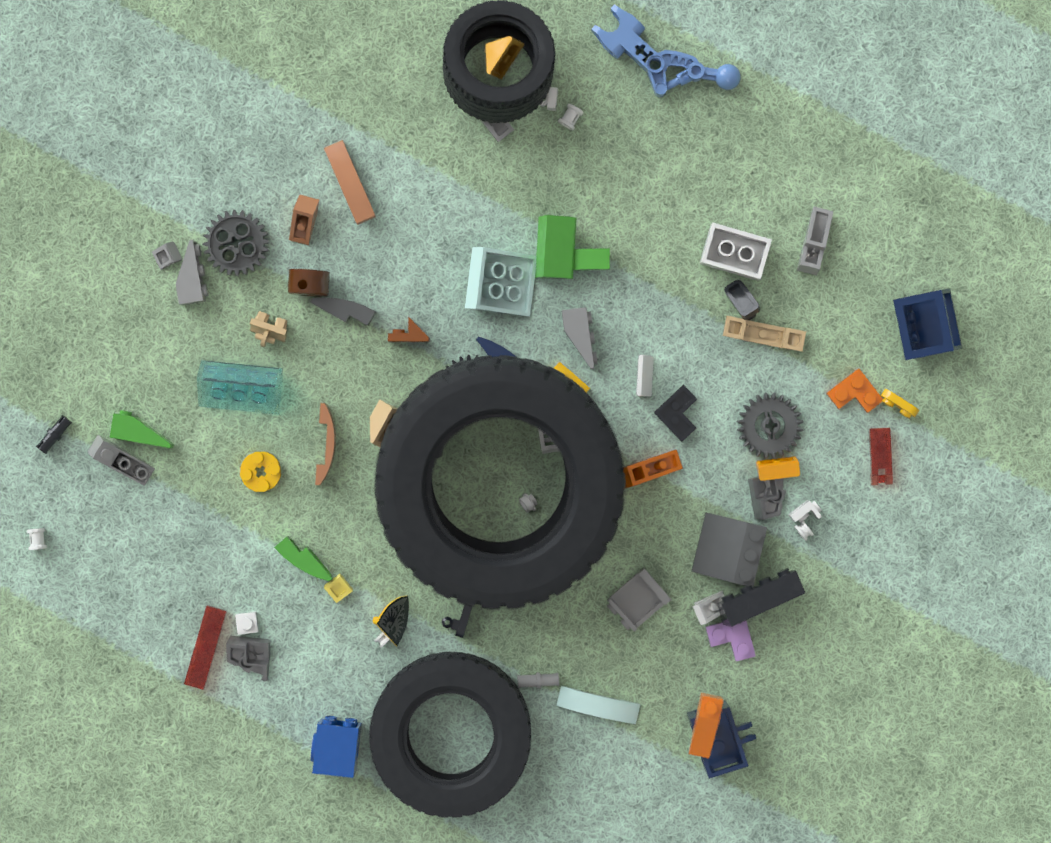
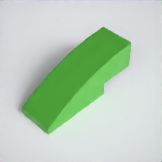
[574,248,610,271]
[274,536,334,581]

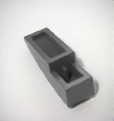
[310,298,376,326]

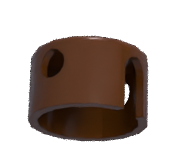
[288,269,330,297]

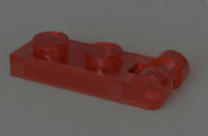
[869,428,893,486]

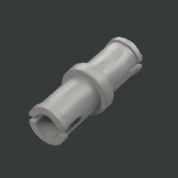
[517,672,559,689]

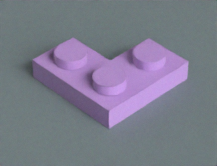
[706,621,756,661]

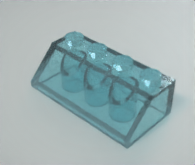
[197,360,283,414]

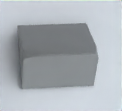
[152,241,182,270]

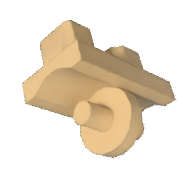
[250,311,287,347]

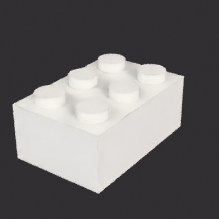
[699,223,772,281]

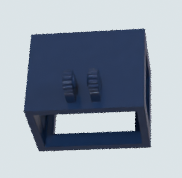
[893,289,963,360]
[687,701,756,779]

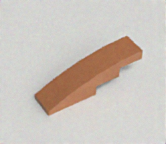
[324,140,376,225]

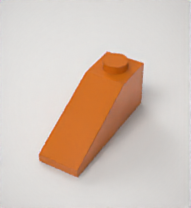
[623,449,683,488]
[688,693,723,758]

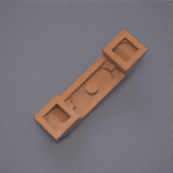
[315,403,336,485]

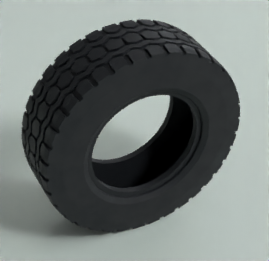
[369,652,531,818]

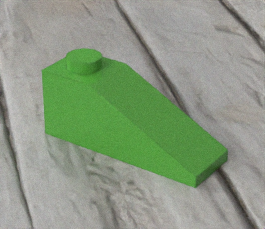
[109,410,174,448]

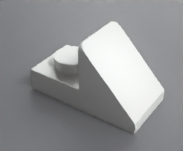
[693,591,724,625]

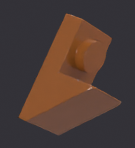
[388,317,430,342]

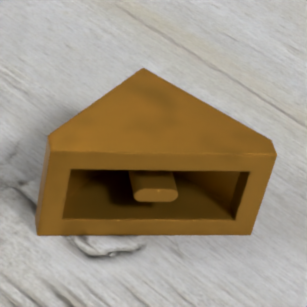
[486,36,524,80]

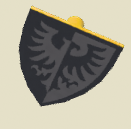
[373,596,409,646]

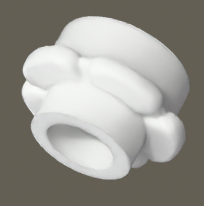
[519,493,537,513]

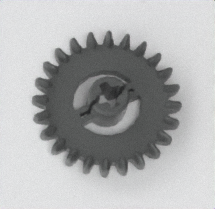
[736,392,804,459]

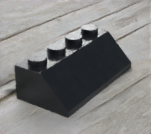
[717,568,806,627]

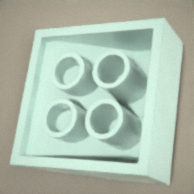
[465,247,537,317]

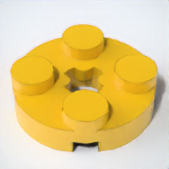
[240,452,281,492]

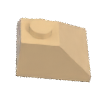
[370,400,398,447]

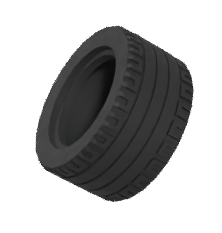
[443,0,556,123]

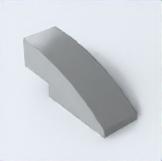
[797,207,833,276]

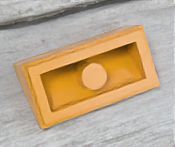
[756,456,800,481]

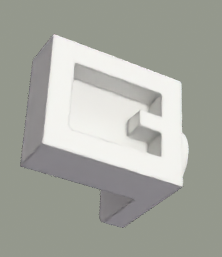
[788,500,822,522]

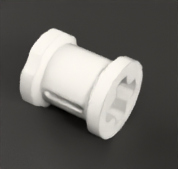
[558,104,584,131]
[27,528,47,550]

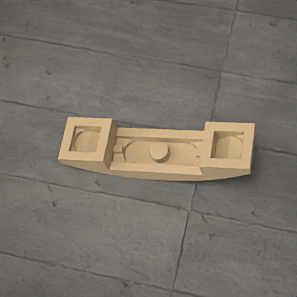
[723,316,806,352]

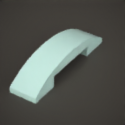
[556,686,640,724]

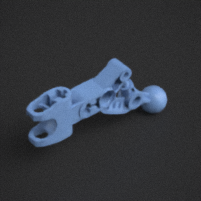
[591,4,741,97]

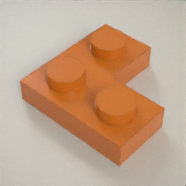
[826,368,883,413]

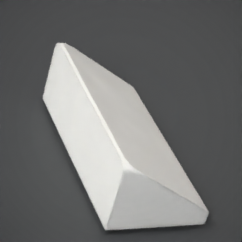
[636,355,654,397]

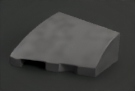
[748,476,786,520]
[226,636,270,681]

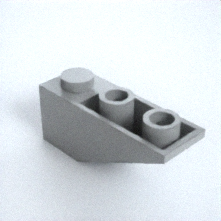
[175,240,208,306]
[562,307,597,369]
[88,435,155,486]

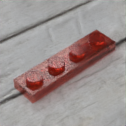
[184,605,227,690]

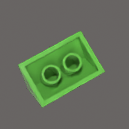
[535,215,577,279]

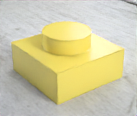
[324,574,353,603]

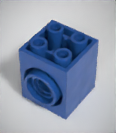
[311,716,362,778]

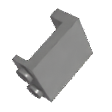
[607,567,671,632]

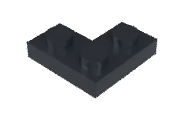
[653,384,697,442]

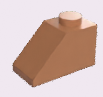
[289,195,319,245]

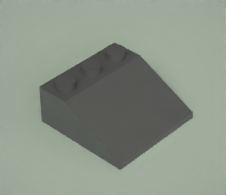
[691,512,767,587]

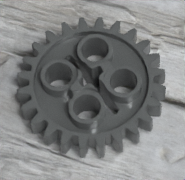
[202,210,270,276]

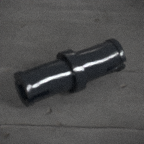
[36,415,72,454]

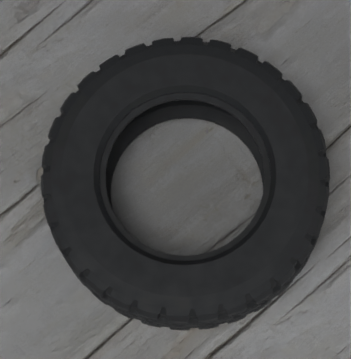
[374,355,626,610]

